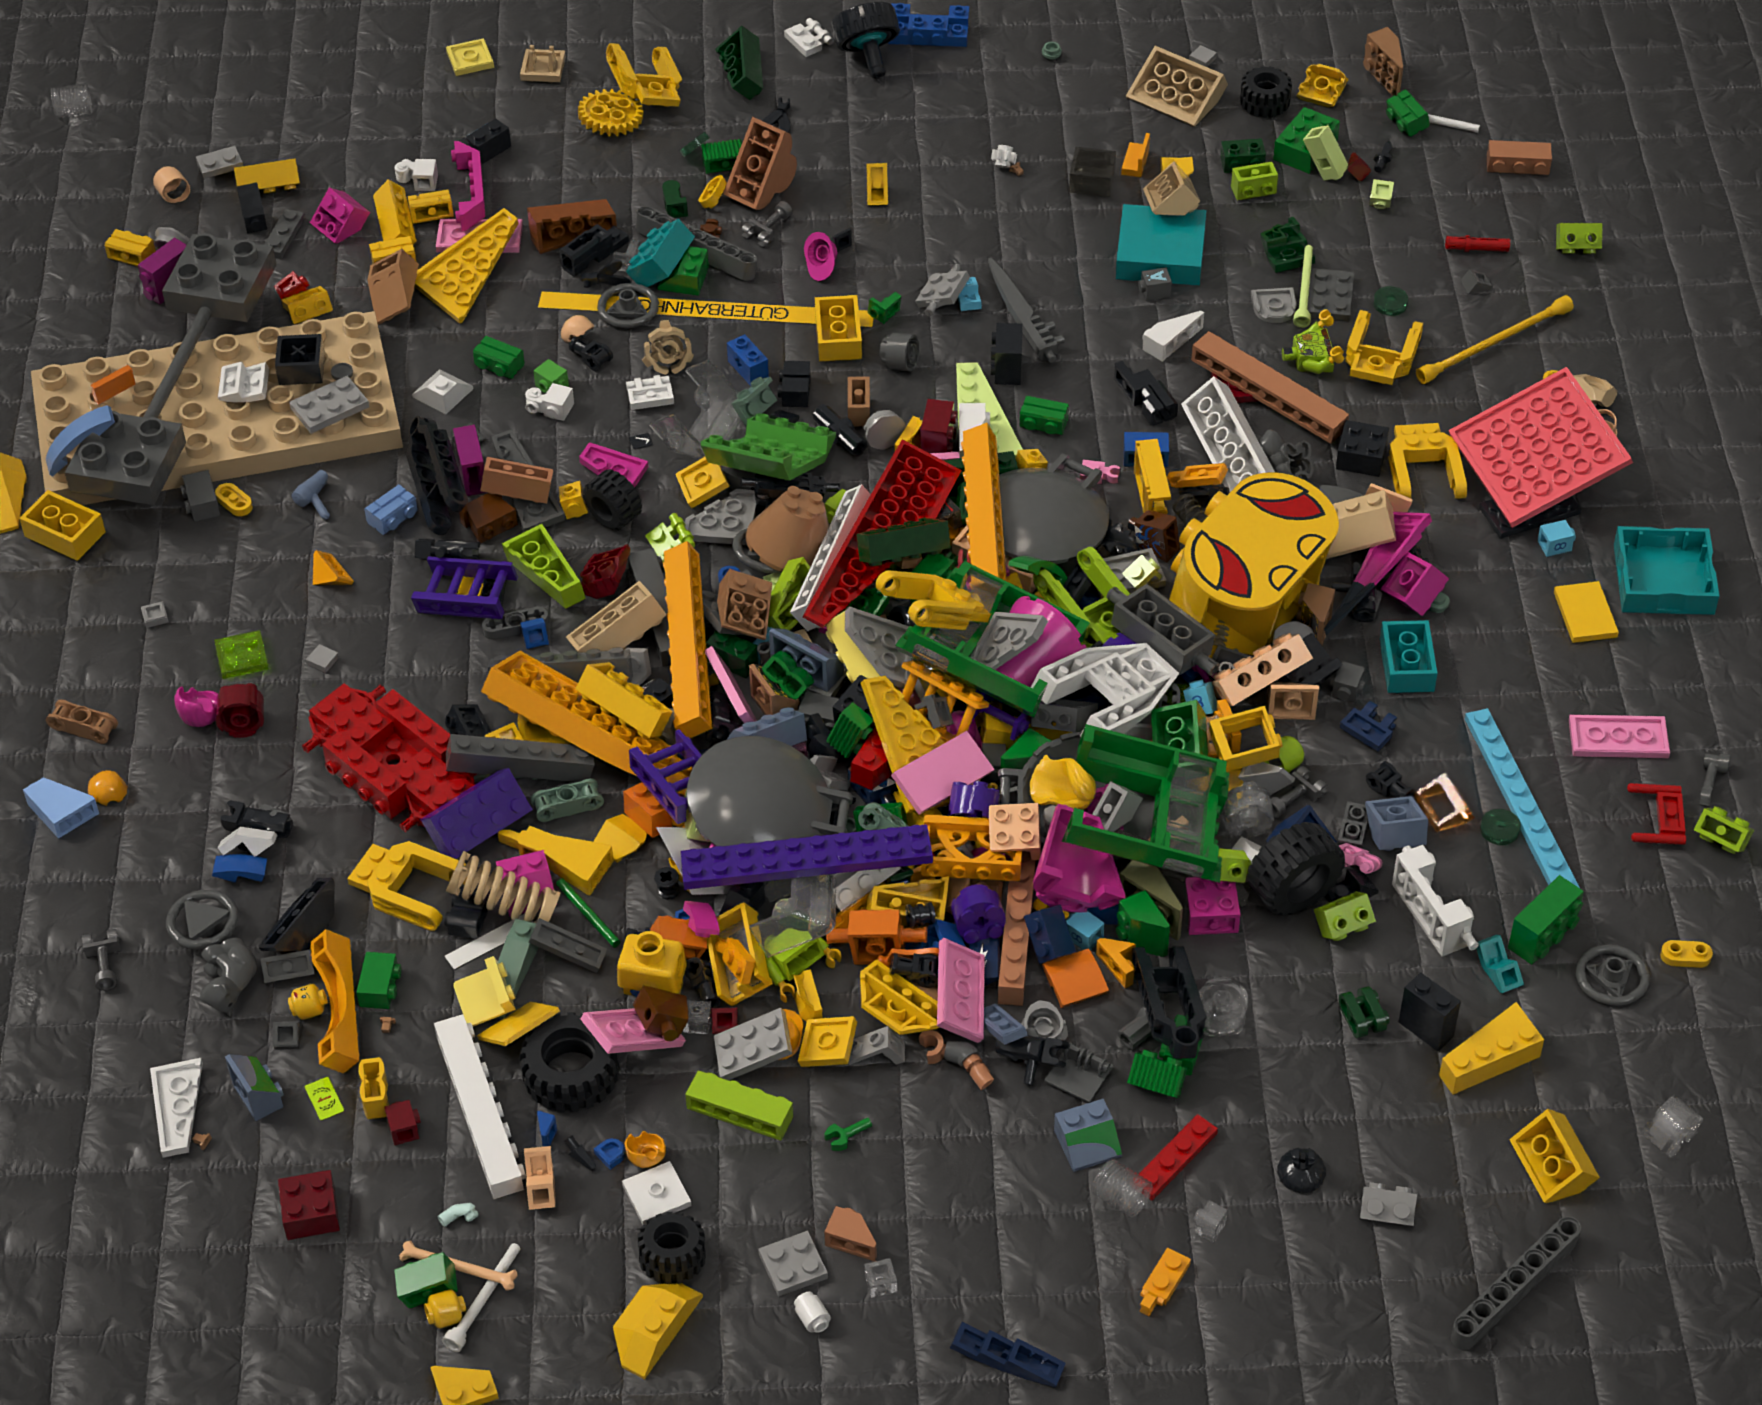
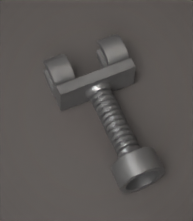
[741,201,792,247]
[1265,766,1328,818]
[82,929,120,990]

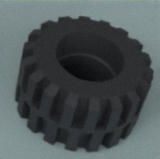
[1240,66,1292,118]
[583,469,642,531]
[638,1212,706,1284]

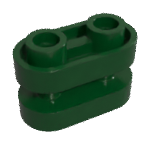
[1339,986,1390,1038]

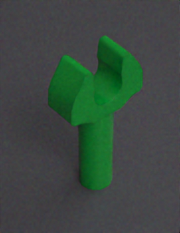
[824,1117,872,1151]

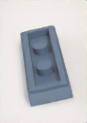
[984,1004,1028,1045]

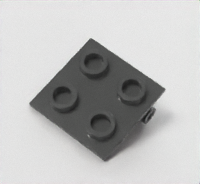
[1044,1042,1114,1103]

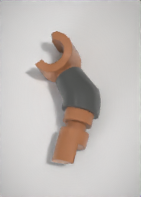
[919,1030,994,1090]

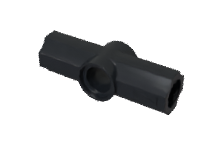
[813,404,868,457]

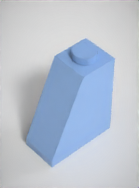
[23,777,99,839]

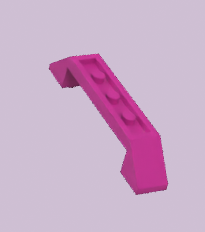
[451,141,485,231]

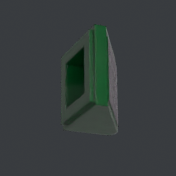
[885,866,914,884]

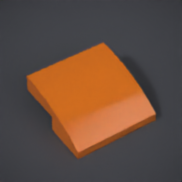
[1042,948,1109,1008]

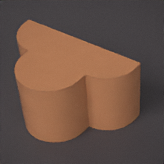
[723,117,797,210]

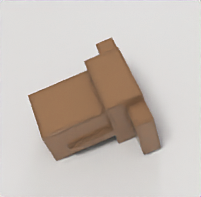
[1009,162,1024,176]
[380,1017,396,1033]
[192,1133,212,1150]

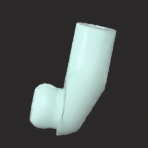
[437,1203,478,1227]

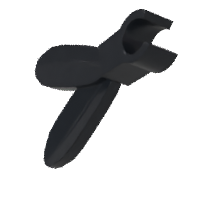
[762,97,790,133]
[581,260,631,288]
[1179,485,1230,497]

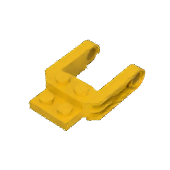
[606,43,682,107]
[1345,310,1424,385]
[1388,423,1467,499]
[876,570,991,630]
[347,841,467,931]

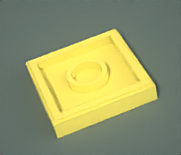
[446,38,494,76]

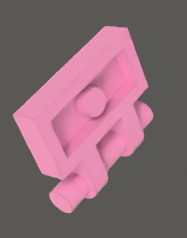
[1339,843,1383,874]

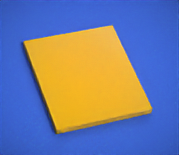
[477,1001,560,1046]

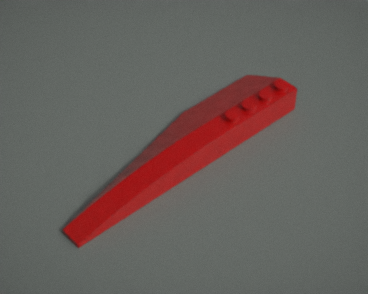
[803,439,962,628]

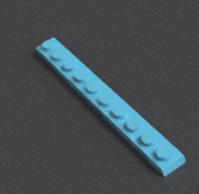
[1465,708,1580,888]

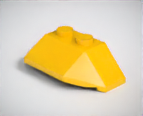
[860,959,939,1035]
[613,1283,703,1380]

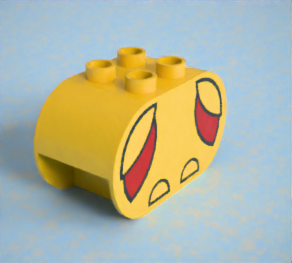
[1169,472,1339,658]

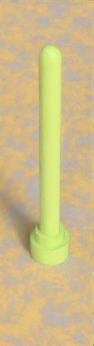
[1293,245,1313,328]

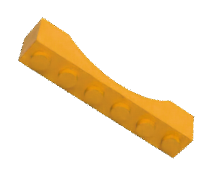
[311,929,360,1074]

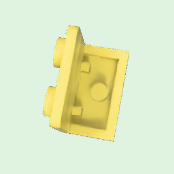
[453,956,516,1027]

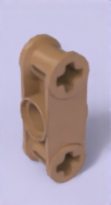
[46,699,118,744]

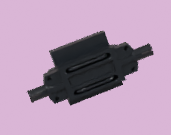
[741,472,840,509]

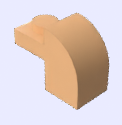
[524,1146,556,1210]

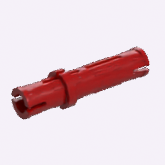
[1445,235,1510,252]

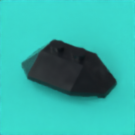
[259,878,335,951]

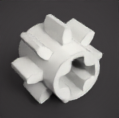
[991,145,1017,168]

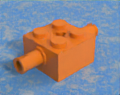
[826,909,928,965]

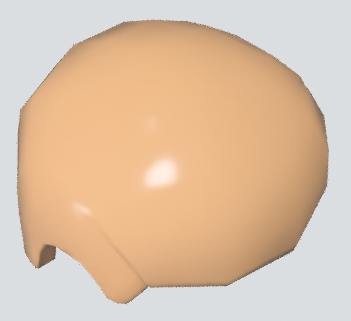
[561,315,594,343]

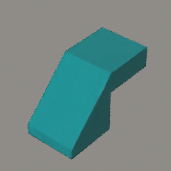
[1476,935,1524,993]

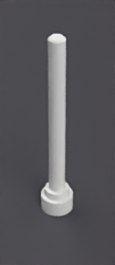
[442,1243,520,1352]

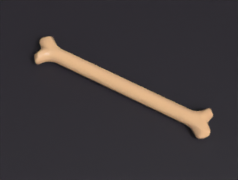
[399,1241,518,1291]

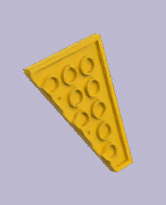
[414,208,519,324]
[861,676,980,814]

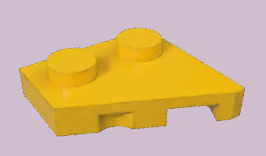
[430,1366,499,1405]

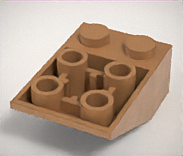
[1363,27,1403,96]
[367,249,419,325]
[717,569,772,640]

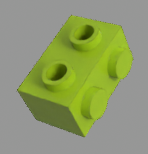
[1231,162,1278,200]
[1556,223,1602,254]
[1694,806,1754,854]
[1314,892,1376,941]

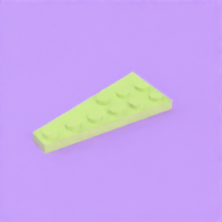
[956,363,1023,459]

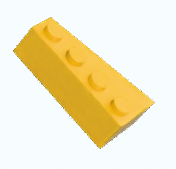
[575,662,673,739]
[1439,1002,1544,1095]

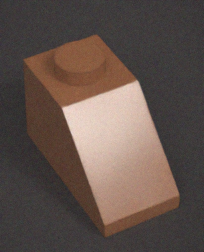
[824,1206,877,1261]

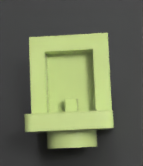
[1369,179,1394,209]
[1122,555,1163,589]

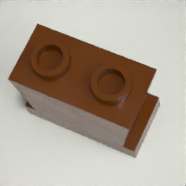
[459,493,518,544]

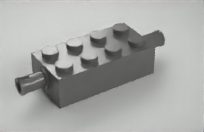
[1106,584,1220,676]

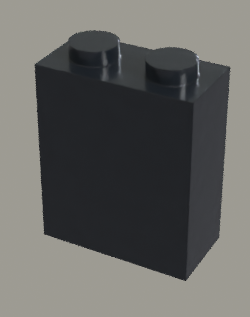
[1398,972,1461,1051]

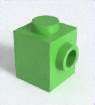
[533,359,569,393]

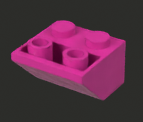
[310,187,370,244]

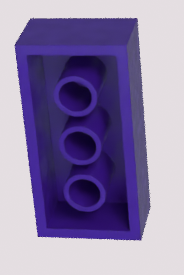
[420,768,533,859]

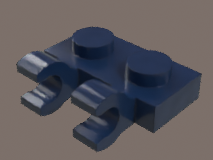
[1340,701,1397,752]

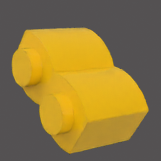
[359,1057,389,1119]

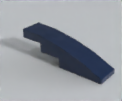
[950,1322,1066,1387]

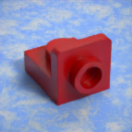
[274,271,310,299]

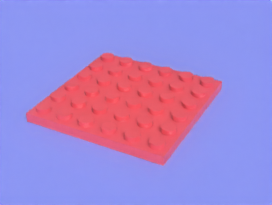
[1448,367,1633,528]

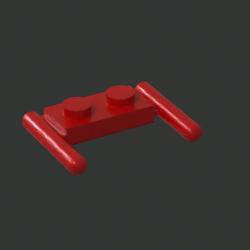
[1627,783,1686,845]

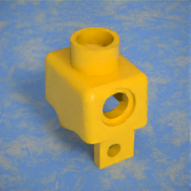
[617,931,687,995]

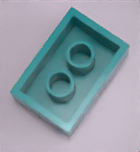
[626,219,695,287]
[1379,620,1438,693]

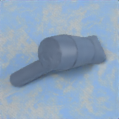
[291,470,330,520]

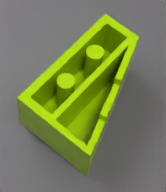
[768,557,810,631]

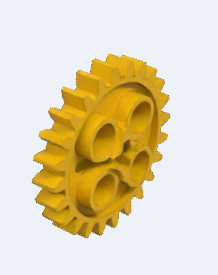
[578,89,643,137]

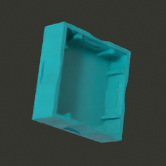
[1116,204,1207,285]
[1614,526,1719,615]

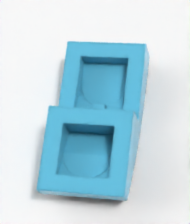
[957,277,982,311]

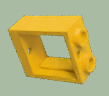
[1209,706,1283,772]

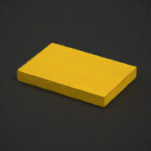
[1554,581,1619,643]

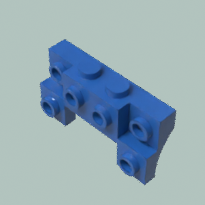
[888,3,969,47]

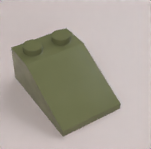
[1120,860,1183,941]

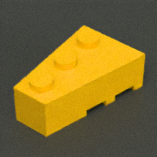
[866,876,949,927]

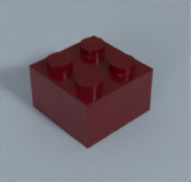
[921,399,958,453]
[278,1170,340,1240]

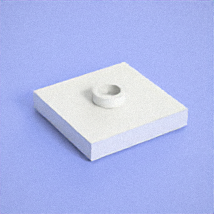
[622,1161,692,1225]

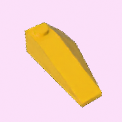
[0,452,27,534]

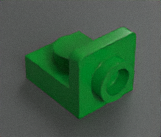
[868,292,902,324]

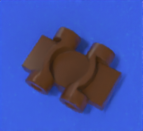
[700,219,722,238]

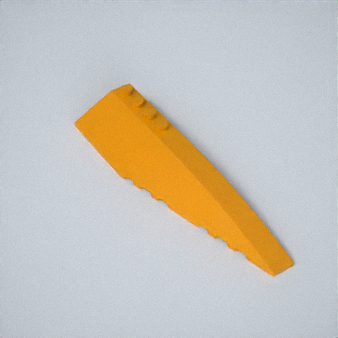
[481,651,693,795]

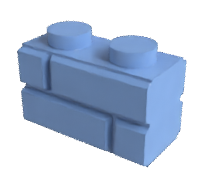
[364,484,418,535]

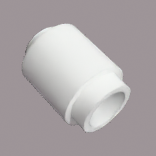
[794,1292,831,1333]

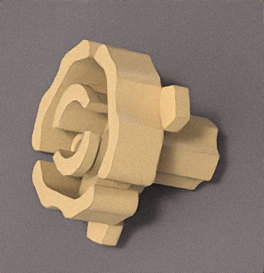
[642,320,694,375]

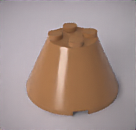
[746,486,829,572]

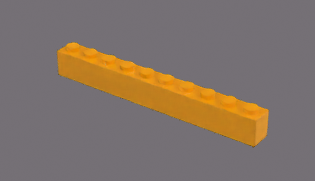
[961,423,1007,602]
[663,541,712,738]

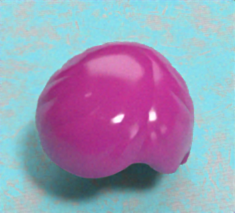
[174,686,219,727]

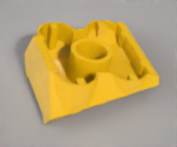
[1296,64,1349,108]

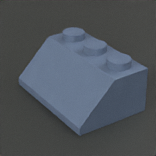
[769,628,844,692]
[727,707,807,746]

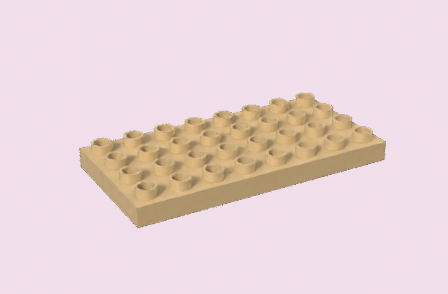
[31,311,403,505]

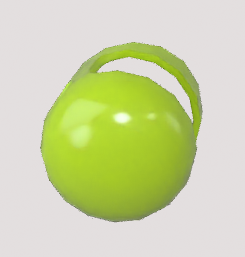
[1265,736,1304,773]

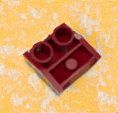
[580,544,631,599]

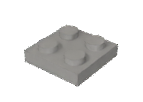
[758,1231,828,1297]

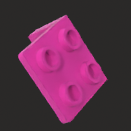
[1185,877,1240,935]

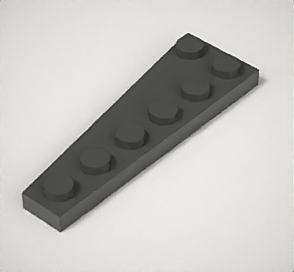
[491,429,566,533]

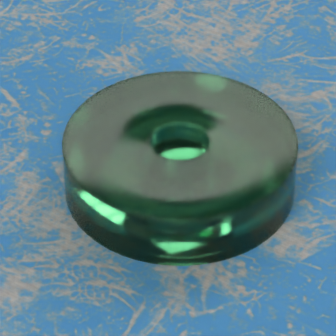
[679,132,710,157]
[1373,286,1408,316]
[1480,809,1521,845]

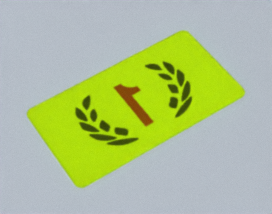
[305,1077,344,1120]

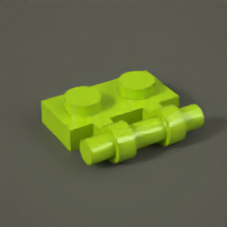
[645,513,695,563]

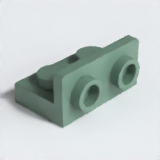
[731,377,777,425]

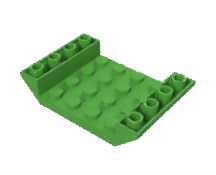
[701,413,836,481]

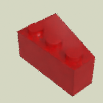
[850,727,892,790]

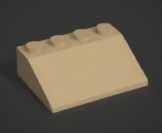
[1126,46,1228,127]

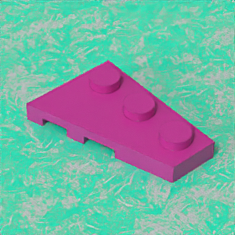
[579,442,649,488]

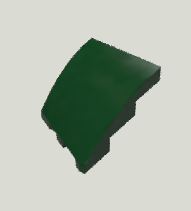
[1260,217,1315,273]

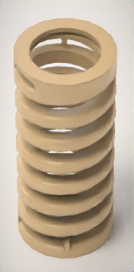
[446,851,561,923]

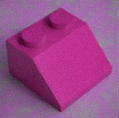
[1381,552,1449,616]
[496,850,557,917]

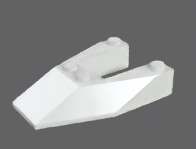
[1031,643,1179,737]

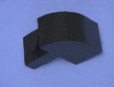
[805,713,851,763]

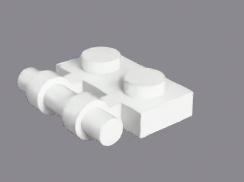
[784,18,834,57]
[626,375,674,410]

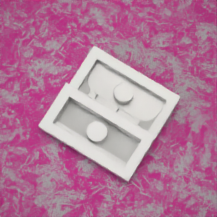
[218,362,269,402]

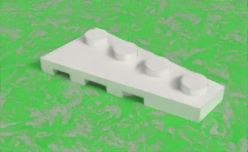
[150,1058,203,1158]

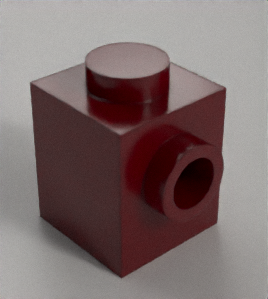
[384,1100,421,1146]

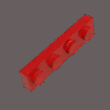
[1132,1114,1218,1201]

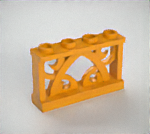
[921,815,1022,881]

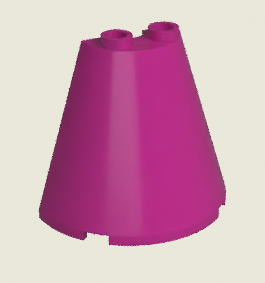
[996,596,1087,688]
[1033,804,1125,912]

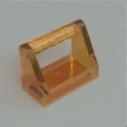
[1414,773,1475,832]

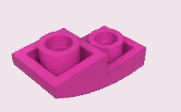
[683,901,720,938]

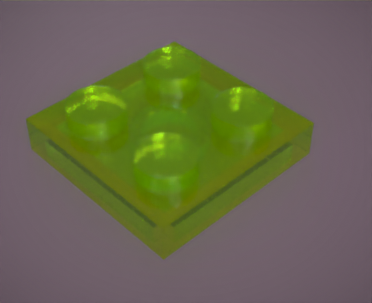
[214,630,269,679]

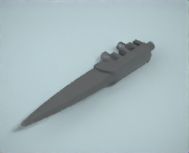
[988,257,1065,363]

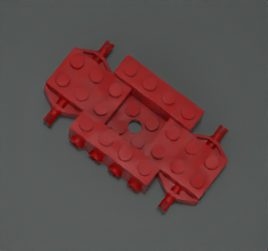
[302,683,477,832]

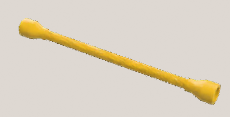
[1416,295,1574,384]

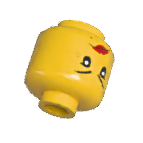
[288,984,328,1020]

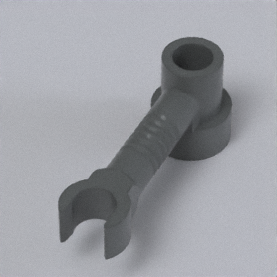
[1700,753,1731,806]

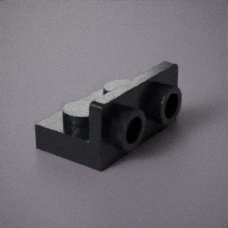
[445,704,491,737]

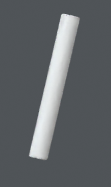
[1428,114,1480,133]

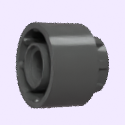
[880,332,920,372]

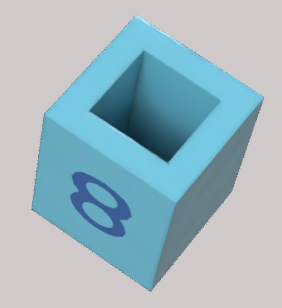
[1538,520,1576,557]
[1183,680,1217,714]
[1066,911,1104,950]

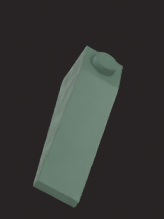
[496,918,539,1019]

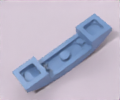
[45,405,115,477]

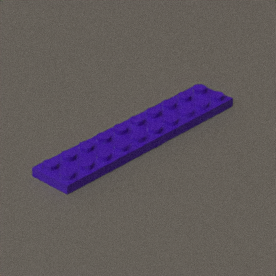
[681,824,933,890]

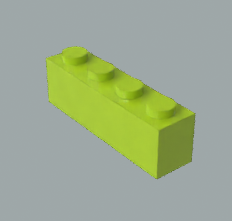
[685,1070,794,1141]

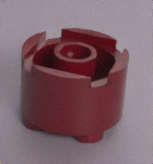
[216,683,264,738]

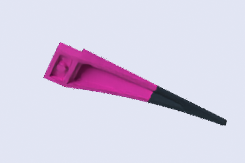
[1324,512,1432,635]

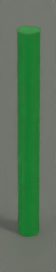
[556,878,621,948]

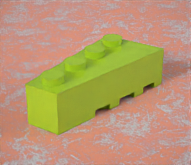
[502,524,586,609]

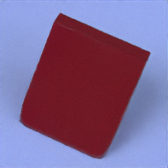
[1347,152,1371,181]
[712,1008,738,1034]

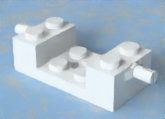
[1392,845,1479,957]

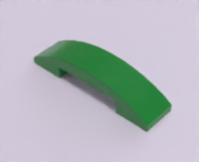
[1008,556,1068,586]

